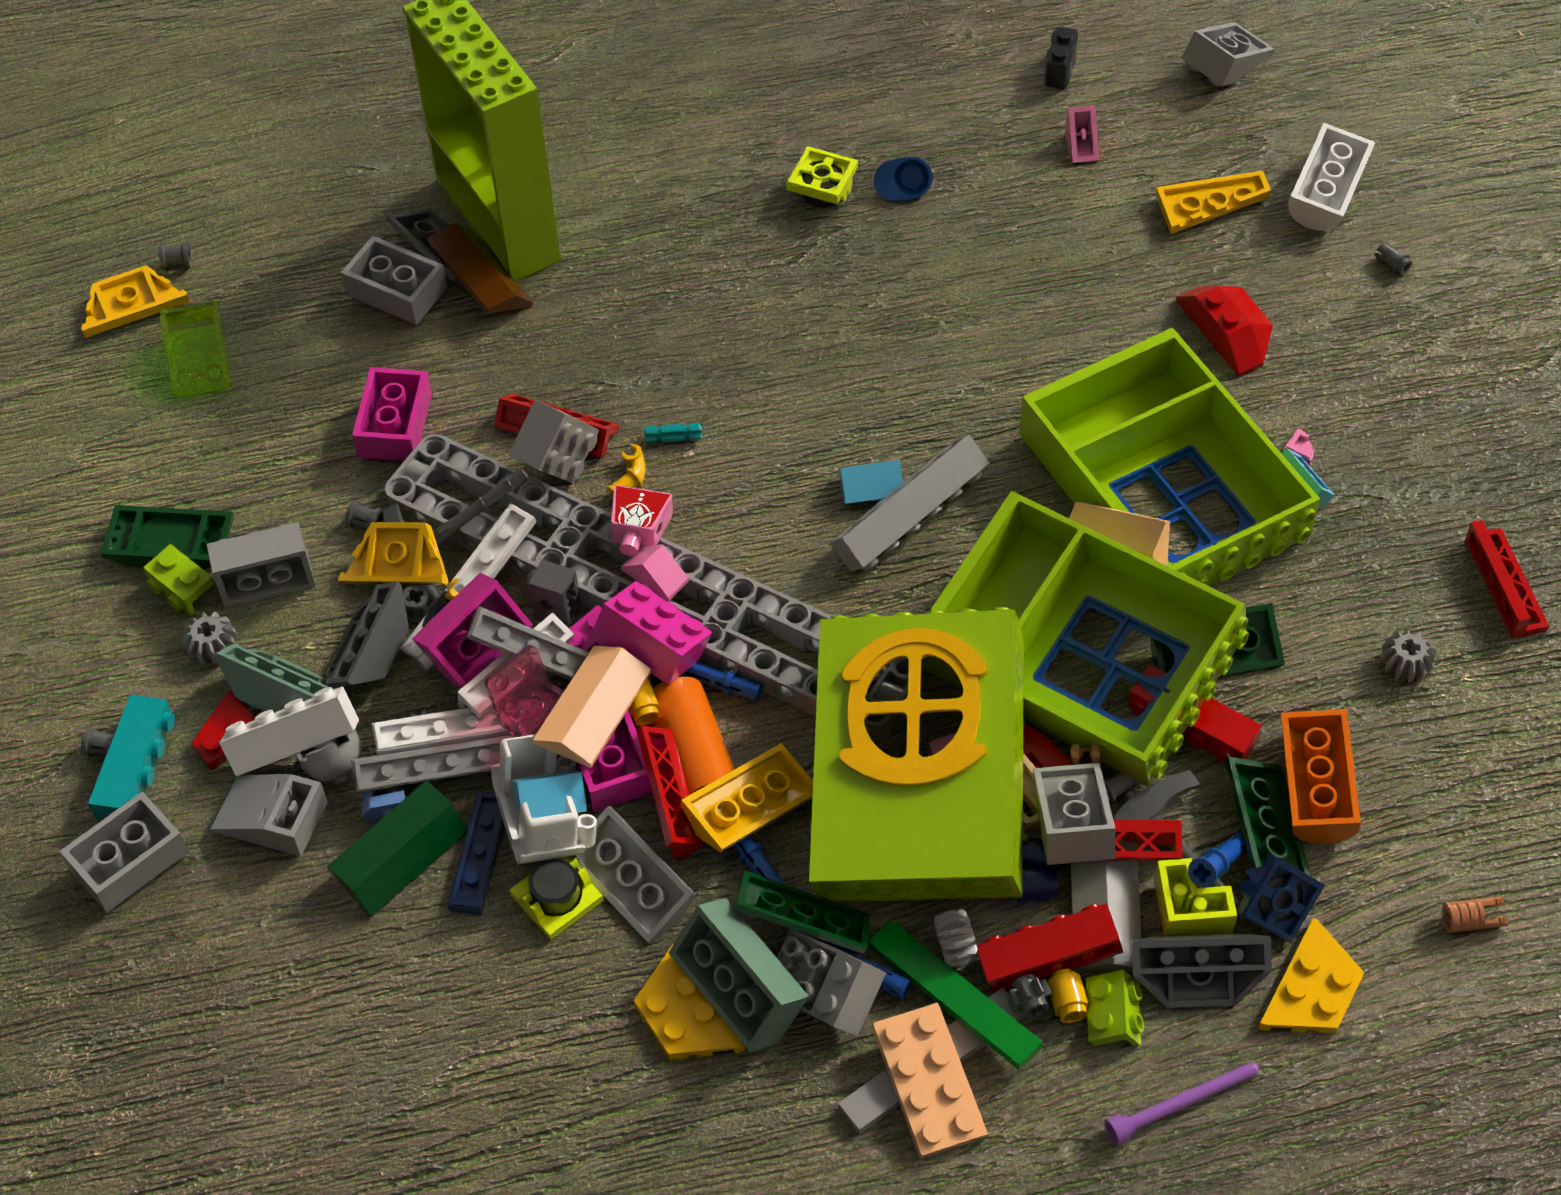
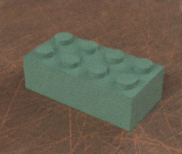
[669,898,809,1053]

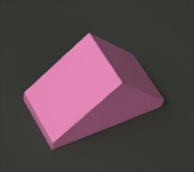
[1065,105,1100,163]
[621,544,689,601]

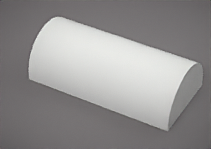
[1288,123,1375,231]

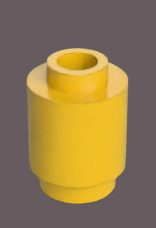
[628,679,660,726]
[1047,969,1089,1024]

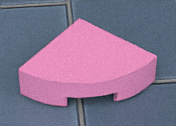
[1284,428,1314,466]

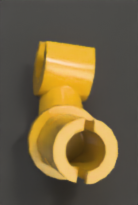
[607,444,646,498]

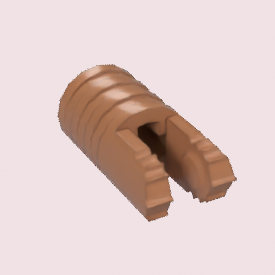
[1070,744,1102,772]
[1441,896,1509,933]

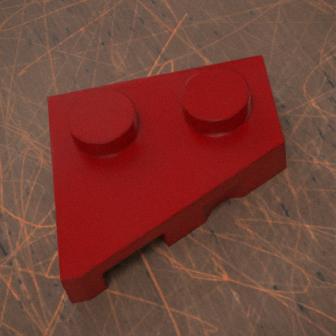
[192,689,255,771]

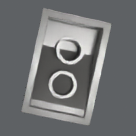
[1181,22,1275,87]
[1033,763,1115,865]

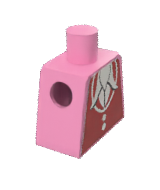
[611,485,673,556]

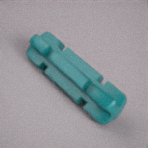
[644,423,702,443]

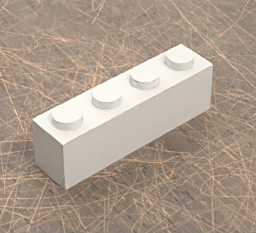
[219,686,359,776]

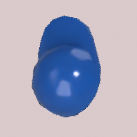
[874,157,933,201]

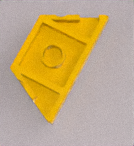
[81,265,190,338]
[338,522,448,586]
[1259,918,1364,1034]
[634,945,745,1060]

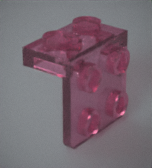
[484,645,564,737]

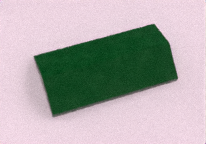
[1150,603,1285,676]
[1225,757,1311,876]
[327,780,468,917]
[733,870,871,954]

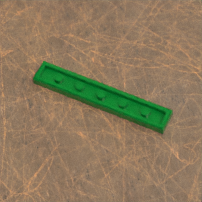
[868,920,1043,1071]

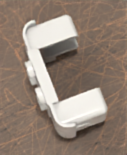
[491,734,597,864]

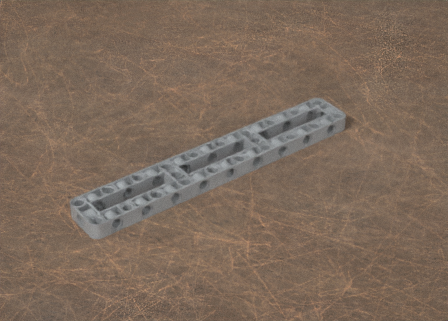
[385,434,922,743]

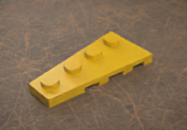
[1155,171,1271,234]

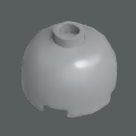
[295,729,362,784]

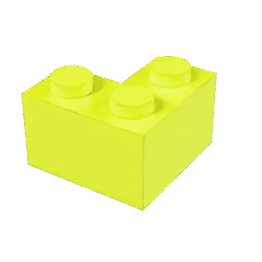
[1154,858,1237,935]

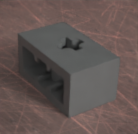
[527,559,581,628]

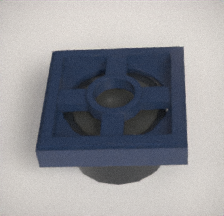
[1236,853,1325,943]

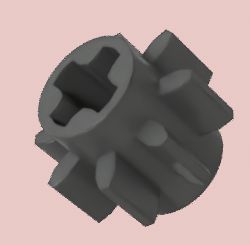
[1008,974,1052,1018]

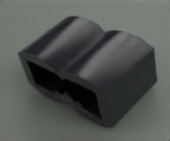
[1044,27,1078,89]

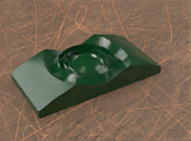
[101,505,234,569]

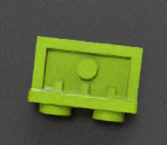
[143,544,214,616]
[1086,970,1144,1047]

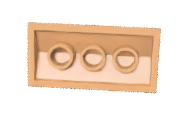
[1069,501,1170,566]
[533,646,651,768]

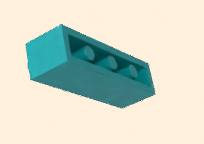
[88,694,175,821]

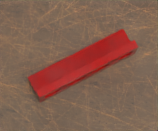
[494,393,619,457]
[1465,520,1549,639]
[636,726,703,860]
[1100,819,1183,861]

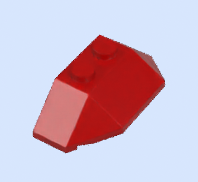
[1176,286,1273,377]

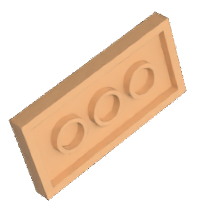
[871,1003,988,1159]

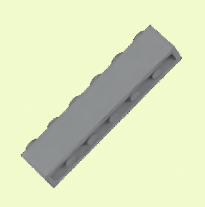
[829,434,989,572]

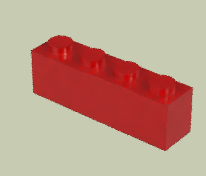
[1128,665,1263,764]
[977,903,1124,994]

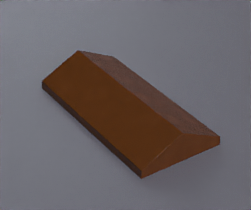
[427,223,533,314]

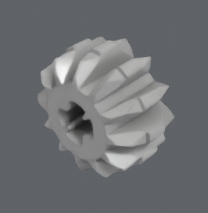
[182,611,237,665]
[1380,628,1436,684]
[933,909,978,967]

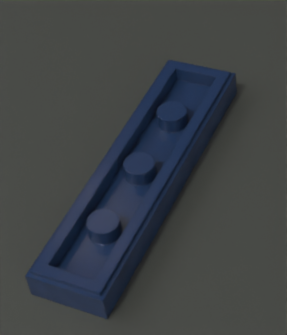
[448,791,504,915]

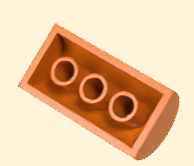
[649,677,735,795]
[1281,709,1361,844]

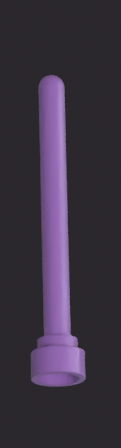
[1104,1062,1259,1146]

